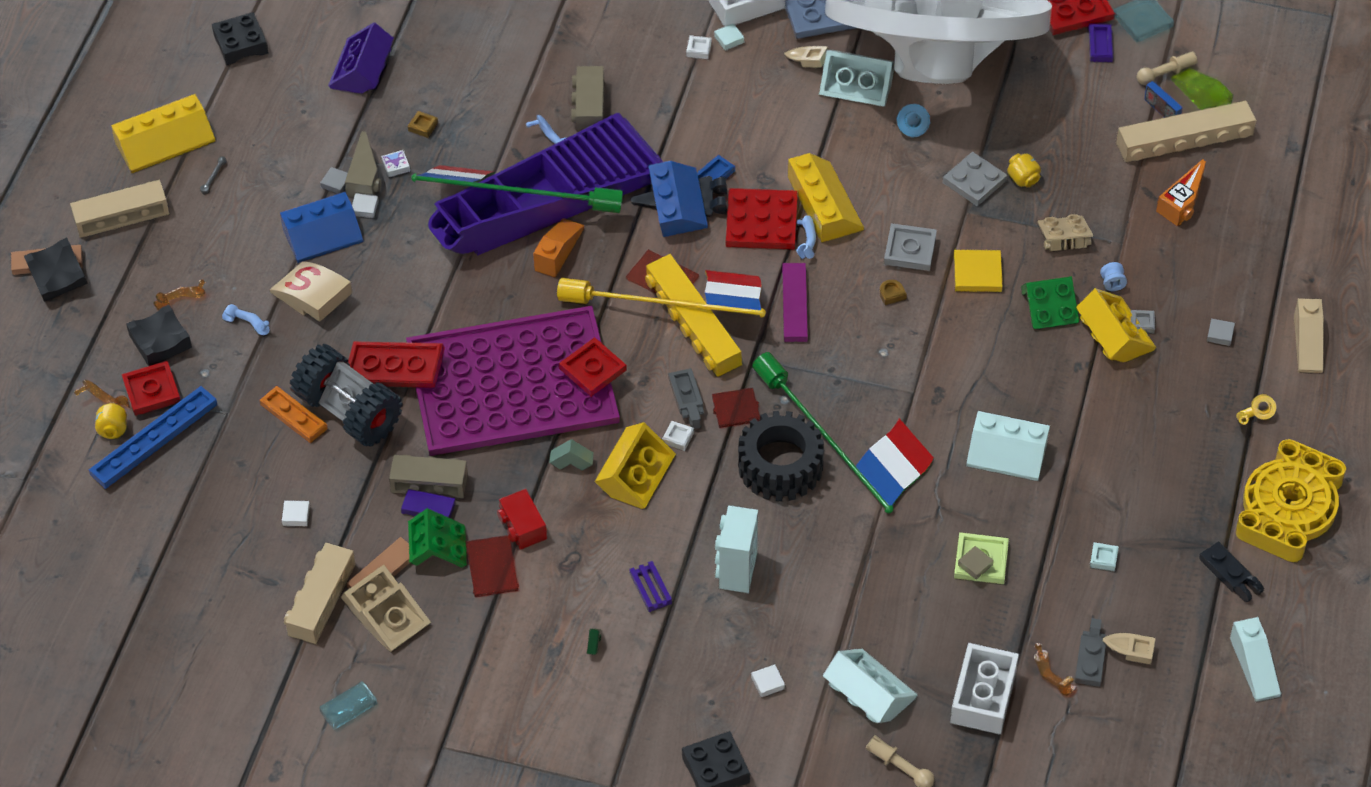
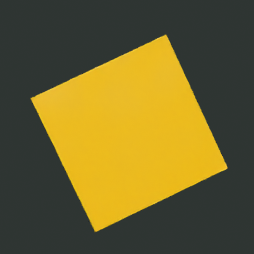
[954,250,1002,292]

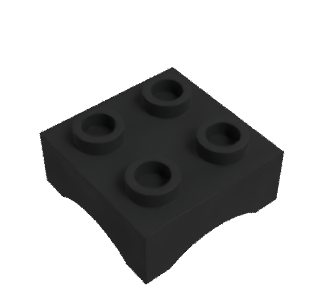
[212,12,269,66]
[24,238,88,302]
[126,304,192,366]
[682,731,750,787]

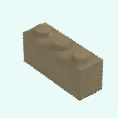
[571,66,604,131]
[389,455,468,499]

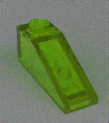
[1171,68,1233,110]

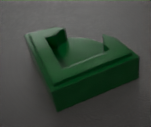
[587,628,602,655]

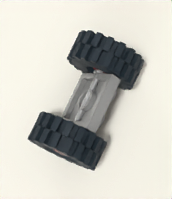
[290,344,403,447]

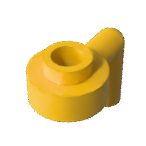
[1236,394,1276,425]

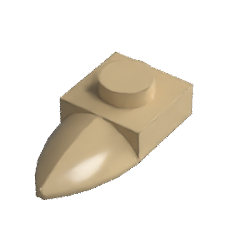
[784,46,829,68]
[1103,633,1155,665]

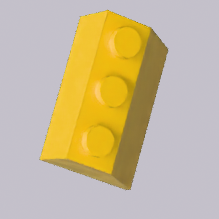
[1076,288,1157,362]
[595,422,676,509]

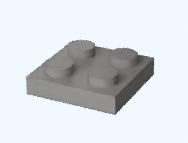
[943,152,1007,207]
[884,223,937,271]

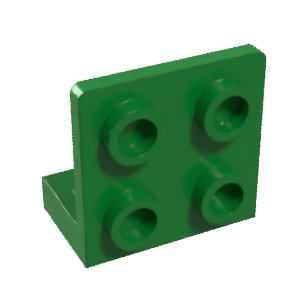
[1021,276,1079,329]
[408,508,467,568]

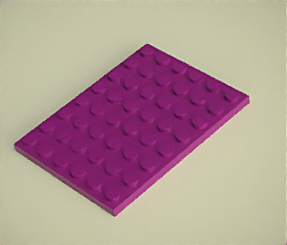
[406,306,620,456]

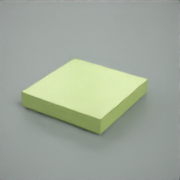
[954,532,1009,584]

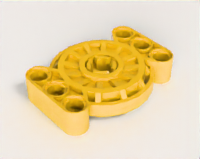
[1235,439,1346,562]

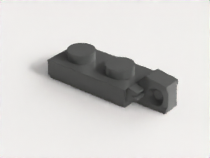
[668,368,704,429]
[1075,618,1106,687]

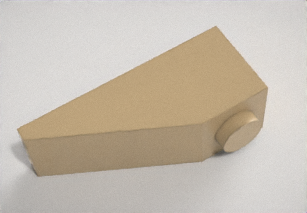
[1294,299,1323,373]

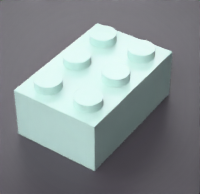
[715,505,758,593]

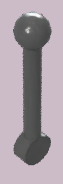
[200,156,227,194]

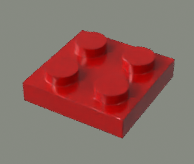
[559,337,627,397]
[121,361,181,416]

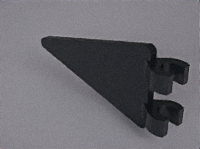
[631,176,728,217]

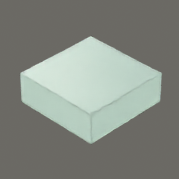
[714,23,744,50]
[1090,542,1119,572]

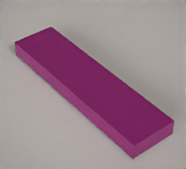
[782,263,808,342]

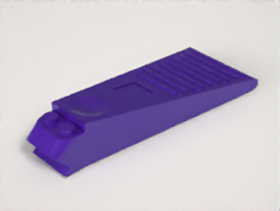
[428,113,663,256]

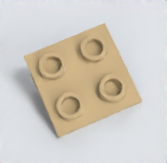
[1037,214,1093,252]

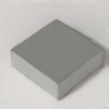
[320,167,348,194]
[1131,310,1155,334]
[1207,318,1235,346]

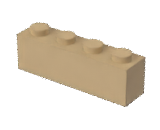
[70,180,169,238]
[284,543,356,644]

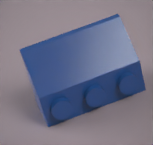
[648,161,708,237]
[280,192,363,263]

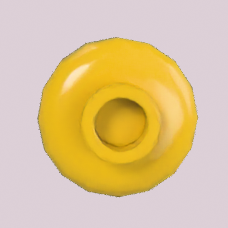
[1007,153,1041,188]
[95,403,127,439]

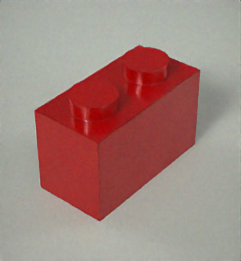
[497,489,547,550]

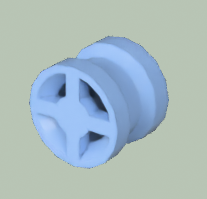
[1100,262,1127,291]

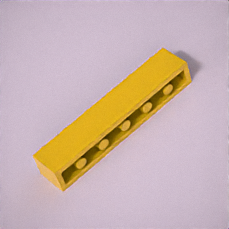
[645,254,742,377]

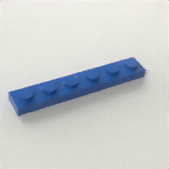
[89,386,218,489]

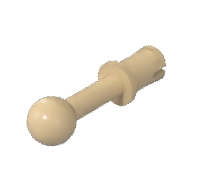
[1137,52,1197,85]
[866,735,935,787]

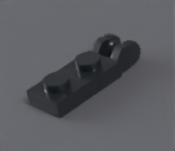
[1199,541,1264,602]

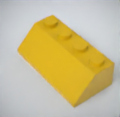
[111,94,216,173]
[788,153,864,243]

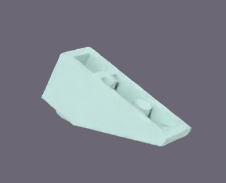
[1230,617,1281,702]

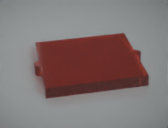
[712,388,760,428]

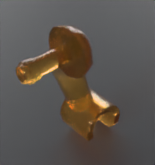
[153,279,205,310]
[74,379,130,408]
[1034,643,1076,696]

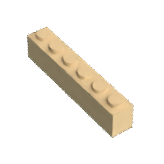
[1116,101,1256,162]

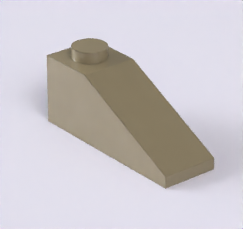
[345,131,381,198]

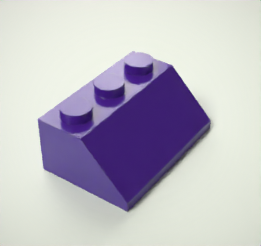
[328,22,394,94]

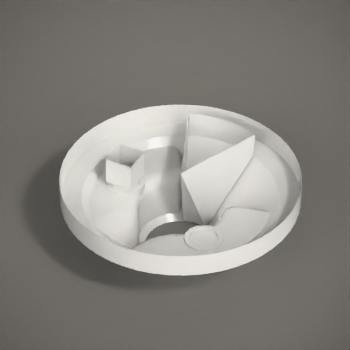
[825,0,1052,84]

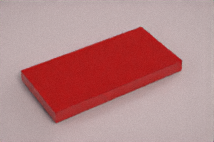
[348,341,445,388]

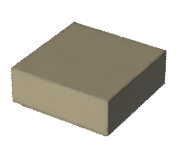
[958,546,994,580]

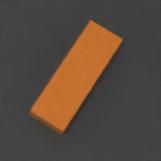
[260,386,328,444]

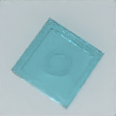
[1113,0,1174,42]

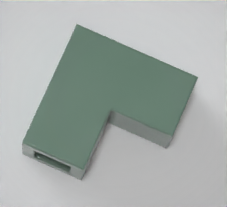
[549,439,594,470]

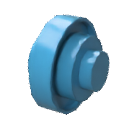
[897,104,930,137]

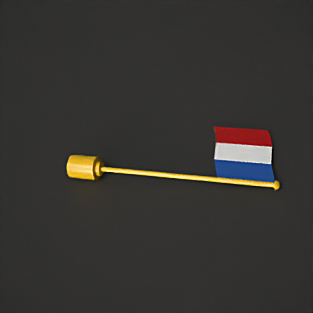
[557,270,766,318]

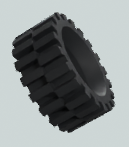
[738,411,824,501]

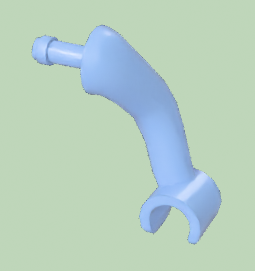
[526,115,566,144]
[796,215,816,259]
[222,304,270,336]

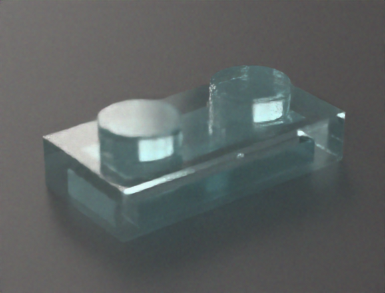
[319,681,377,730]

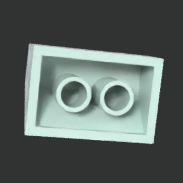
[819,50,894,106]
[966,411,1050,481]
[823,649,918,723]

